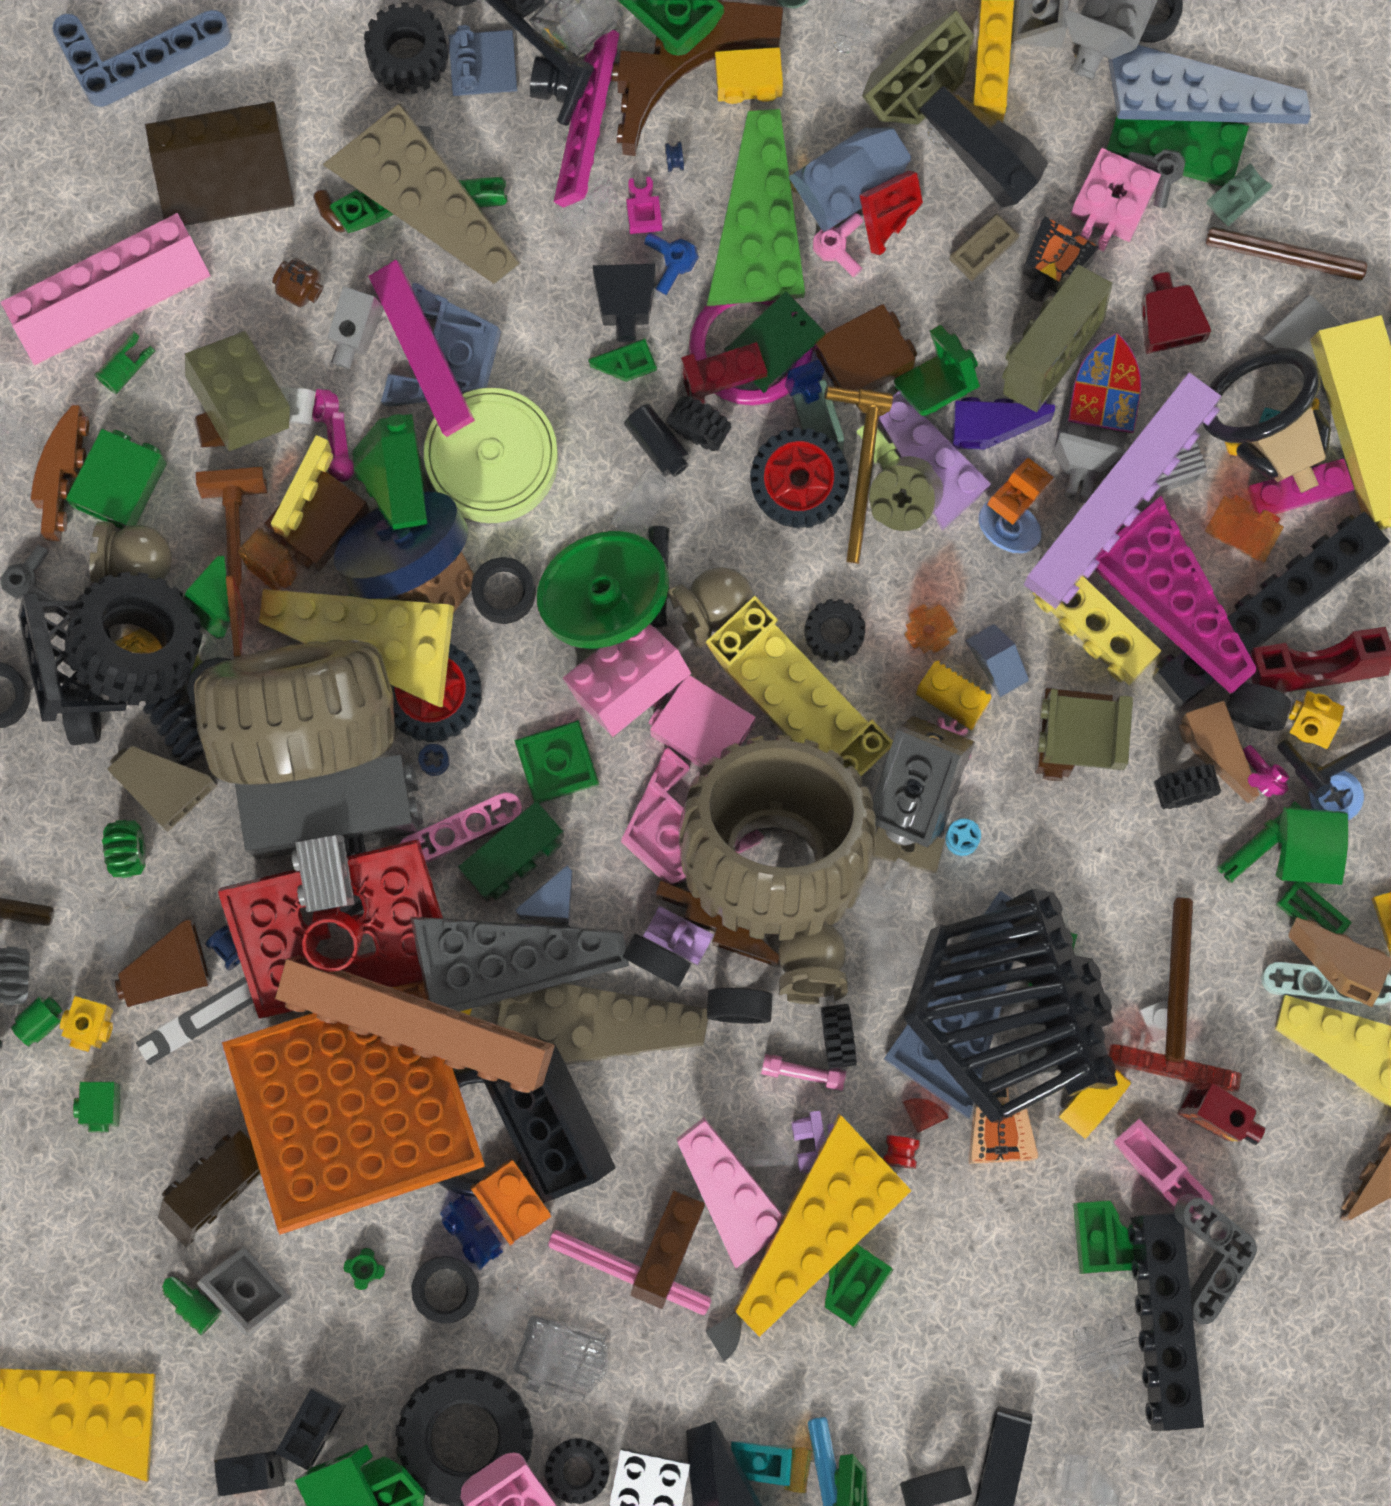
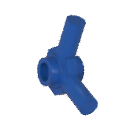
[644,233,699,296]

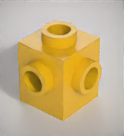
[1288,691,1345,749]
[60,996,114,1052]

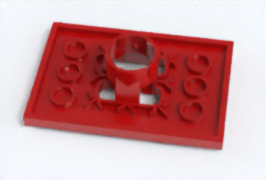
[218,839,443,1019]

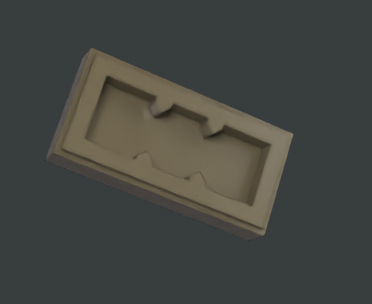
[949,213,1020,282]
[875,827,945,874]

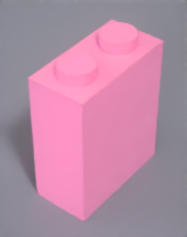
[649,675,756,768]

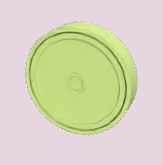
[424,388,558,523]

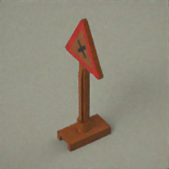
[196,467,268,657]

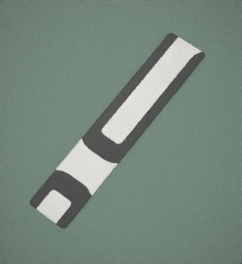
[136,977,253,1065]

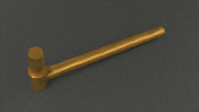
[824,386,893,564]

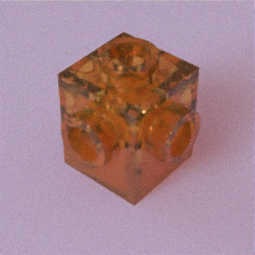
[904,600,958,654]

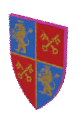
[1068,333,1141,434]

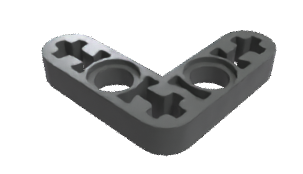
[1174,1194,1257,1324]

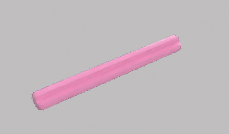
[548,1230,711,1315]

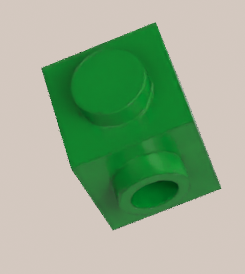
[73,1082,120,1133]

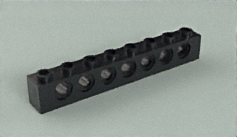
[1153,511,1390,710]

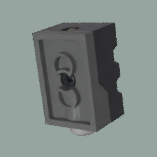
[873,716,975,848]

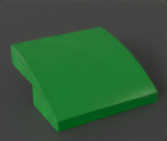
[1275,807,1348,885]

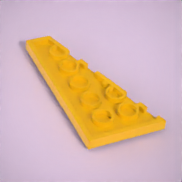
[0,1369,156,1482]

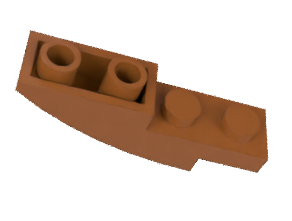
[30,405,90,542]

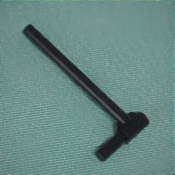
[485,0,594,126]
[1277,730,1391,798]

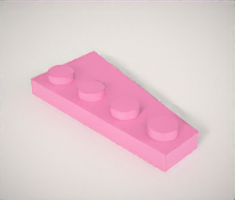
[676,1117,784,1269]

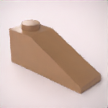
[1179,701,1260,803]

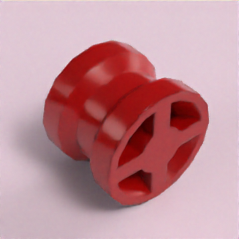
[883,1135,920,1169]

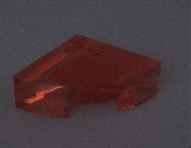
[902,1098,949,1134]

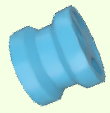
[945,819,981,856]

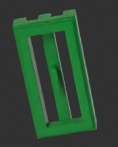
[1276,882,1352,934]

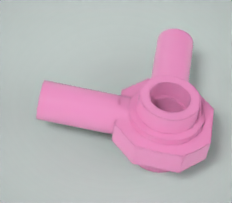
[813,213,863,277]

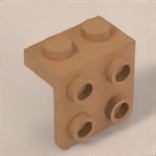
[397,551,474,614]

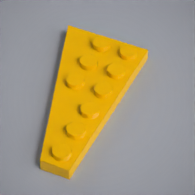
[734,1114,912,1337]

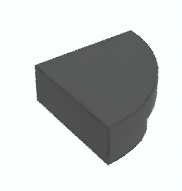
[706,1313,741,1361]

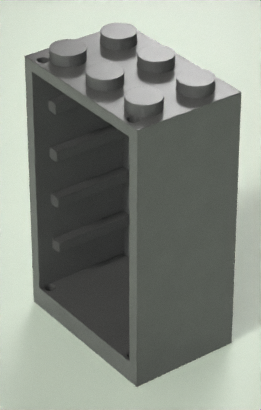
[235,755,424,860]

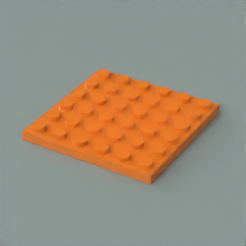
[222,980,485,1235]

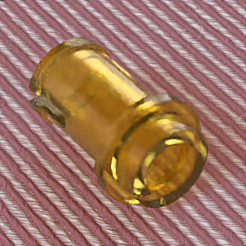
[784,1446,815,1493]

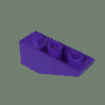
[952,397,1055,450]

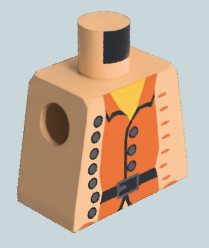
[969,1088,1038,1164]

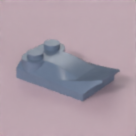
[789,127,911,232]

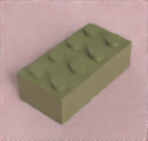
[1002,264,1113,412]

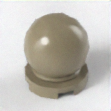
[89,521,172,583]
[668,567,754,648]
[777,922,848,1005]

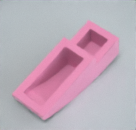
[1114,1119,1214,1219]

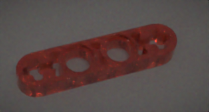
[1108,1044,1242,1092]

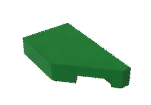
[588,338,657,382]

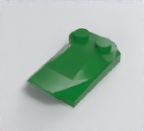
[618,0,724,56]

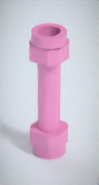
[761,1054,846,1091]

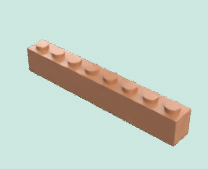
[275,955,555,1093]

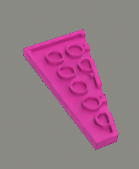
[1095,496,1256,693]

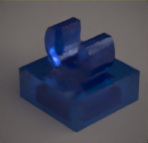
[785,359,824,404]

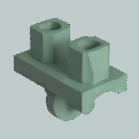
[1206,163,1273,227]

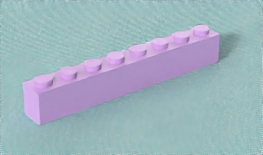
[1024,372,1221,609]

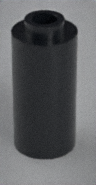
[624,404,690,477]

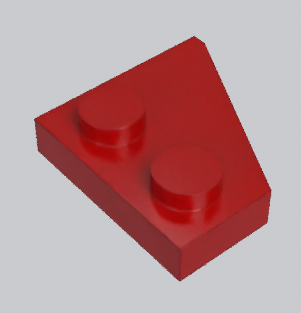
[859,170,923,255]

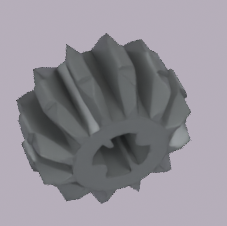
[0,946,30,1005]

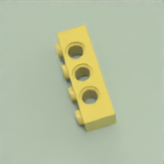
[1032,576,1162,685]

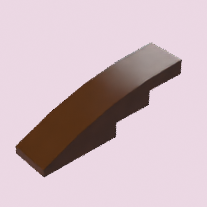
[656,881,779,967]

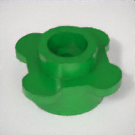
[343,1248,385,1290]

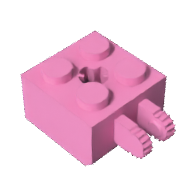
[1071,148,1161,252]

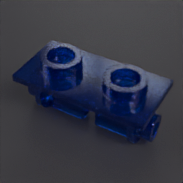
[440,1196,503,1270]

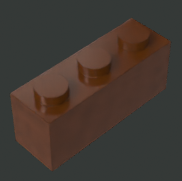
[630,1190,705,1309]

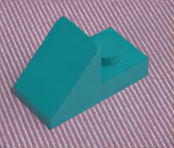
[731,1441,792,1486]

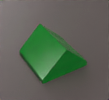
[184,556,230,639]

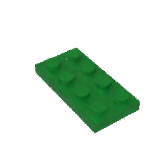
[1107,115,1249,187]

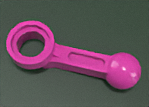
[312,389,354,482]

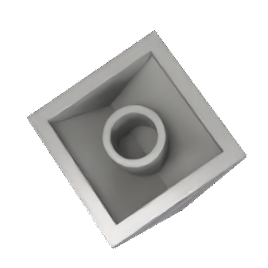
[1012,0,1069,48]
[197,1247,291,1336]

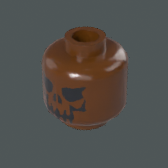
[272,258,324,308]

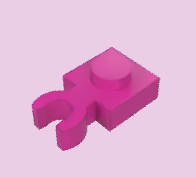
[626,177,662,234]

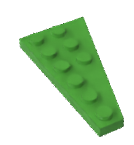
[707,109,805,306]

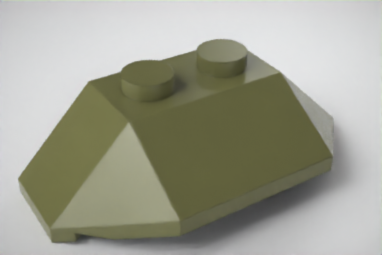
[862,10,974,125]

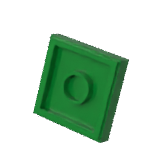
[514,720,599,804]

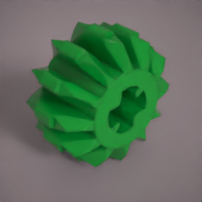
[102,819,147,878]

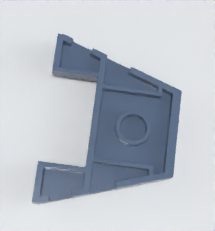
[381,283,501,407]

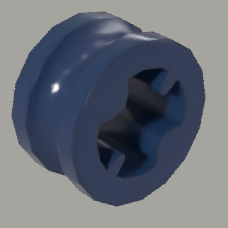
[665,141,684,173]
[418,744,450,776]

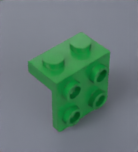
[894,325,980,416]

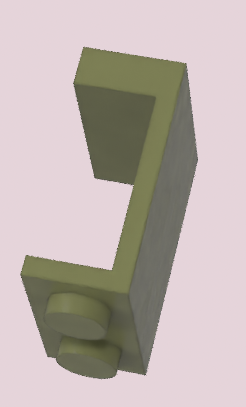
[1037,689,1133,771]

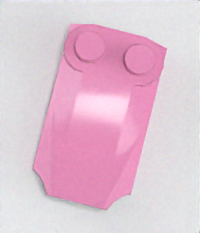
[460,1452,557,1506]

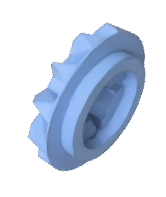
[1308,770,1364,821]

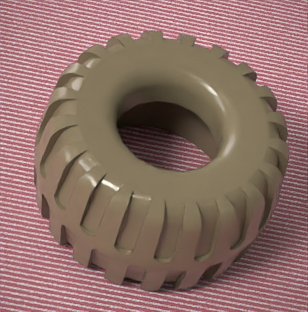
[194,640,395,785]
[678,735,876,941]

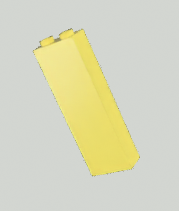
[1310,315,1391,530]

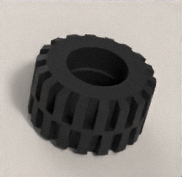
[364,2,448,94]

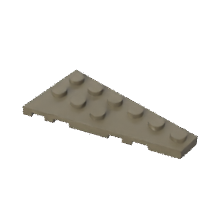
[322,104,521,284]
[497,983,708,1065]

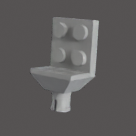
[1064,0,1157,80]
[1053,383,1128,503]

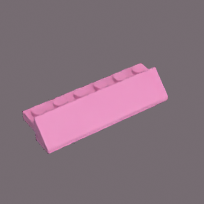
[0,213,210,365]

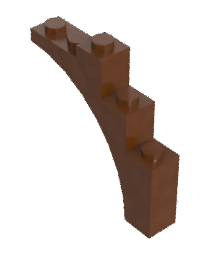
[612,0,783,156]

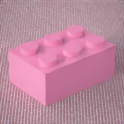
[563,624,691,737]

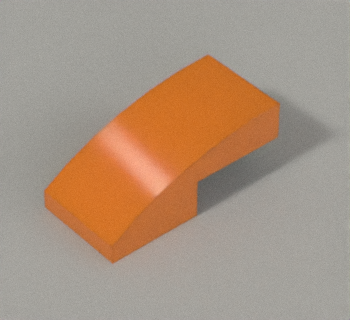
[987,458,1054,525]

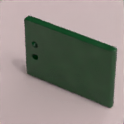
[724,291,826,393]

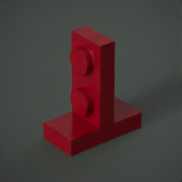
[681,342,767,404]

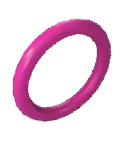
[689,300,813,406]

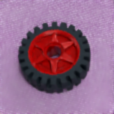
[750,427,849,529]
[390,643,482,742]

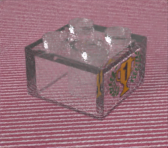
[529,0,624,57]

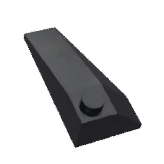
[919,86,1048,207]

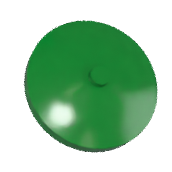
[537,531,669,649]

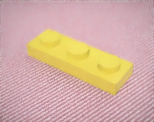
[271,435,333,538]

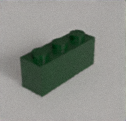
[458,801,564,902]

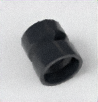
[530,55,576,103]

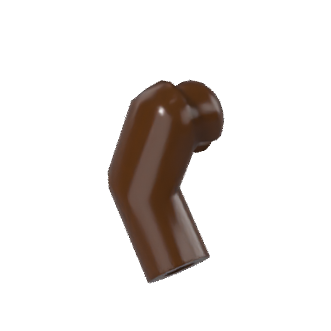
[313,190,345,233]

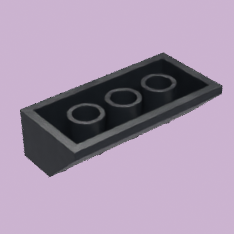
[482,1043,616,1203]

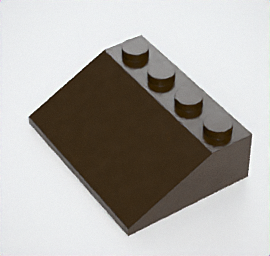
[145,101,295,226]

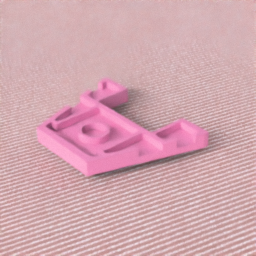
[621,747,764,886]

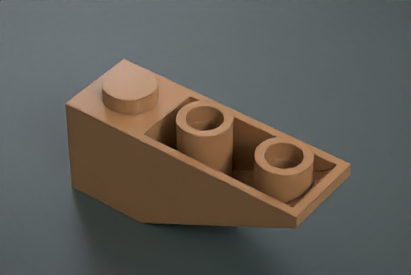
[1288,917,1391,1007]
[1340,1132,1391,1221]

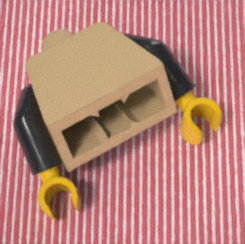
[1224,398,1331,493]

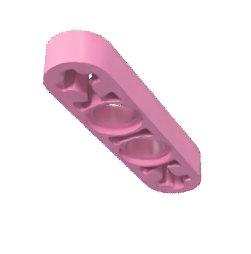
[401,792,523,864]

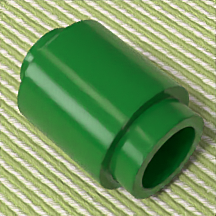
[10,996,63,1047]

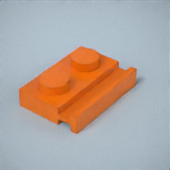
[470,1158,552,1246]

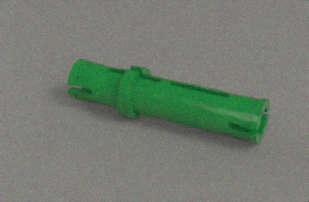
[1217,801,1302,883]

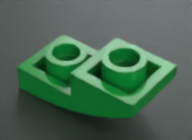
[330,189,394,233]

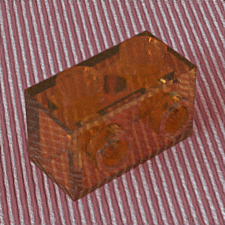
[1205,494,1284,564]

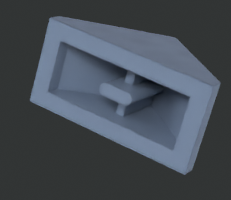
[965,624,1029,697]
[515,865,573,923]

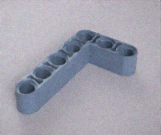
[52,10,231,107]

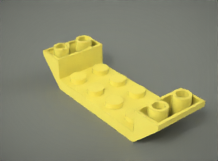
[705,596,893,776]

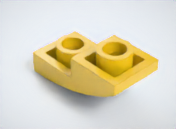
[1059,1069,1131,1139]

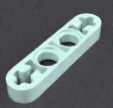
[1261,962,1391,1005]

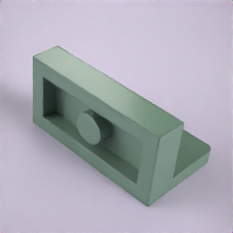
[792,379,844,451]

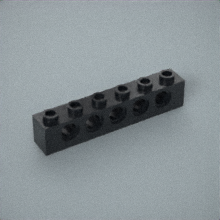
[1128,1213,1204,1431]

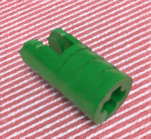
[459,177,508,208]
[94,331,156,394]
[162,1276,222,1335]

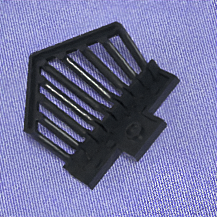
[904,889,1118,1123]

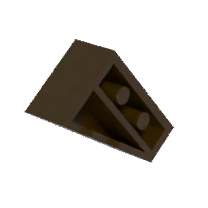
[158,1130,261,1248]

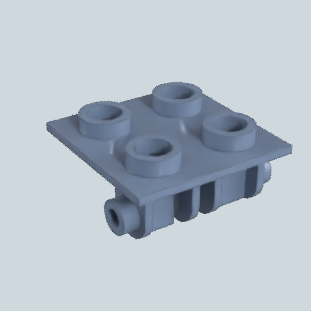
[448,25,517,96]

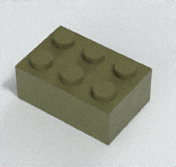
[184,331,290,452]

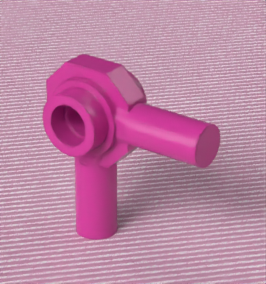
[1243,745,1289,797]

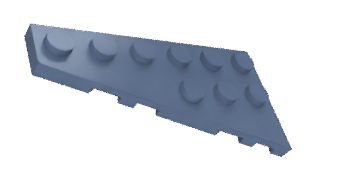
[1108,45,1311,124]
[883,891,1019,1119]

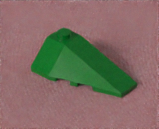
[352,414,428,530]

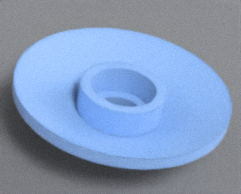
[978,501,1041,553]

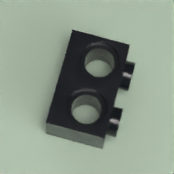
[275,1388,346,1470]

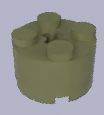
[869,456,943,531]

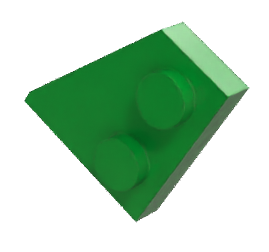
[1073,1201,1134,1274]
[824,1244,894,1328]
[833,1454,869,1506]

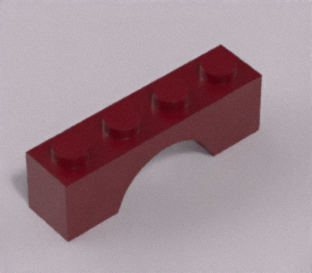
[1251,626,1391,693]

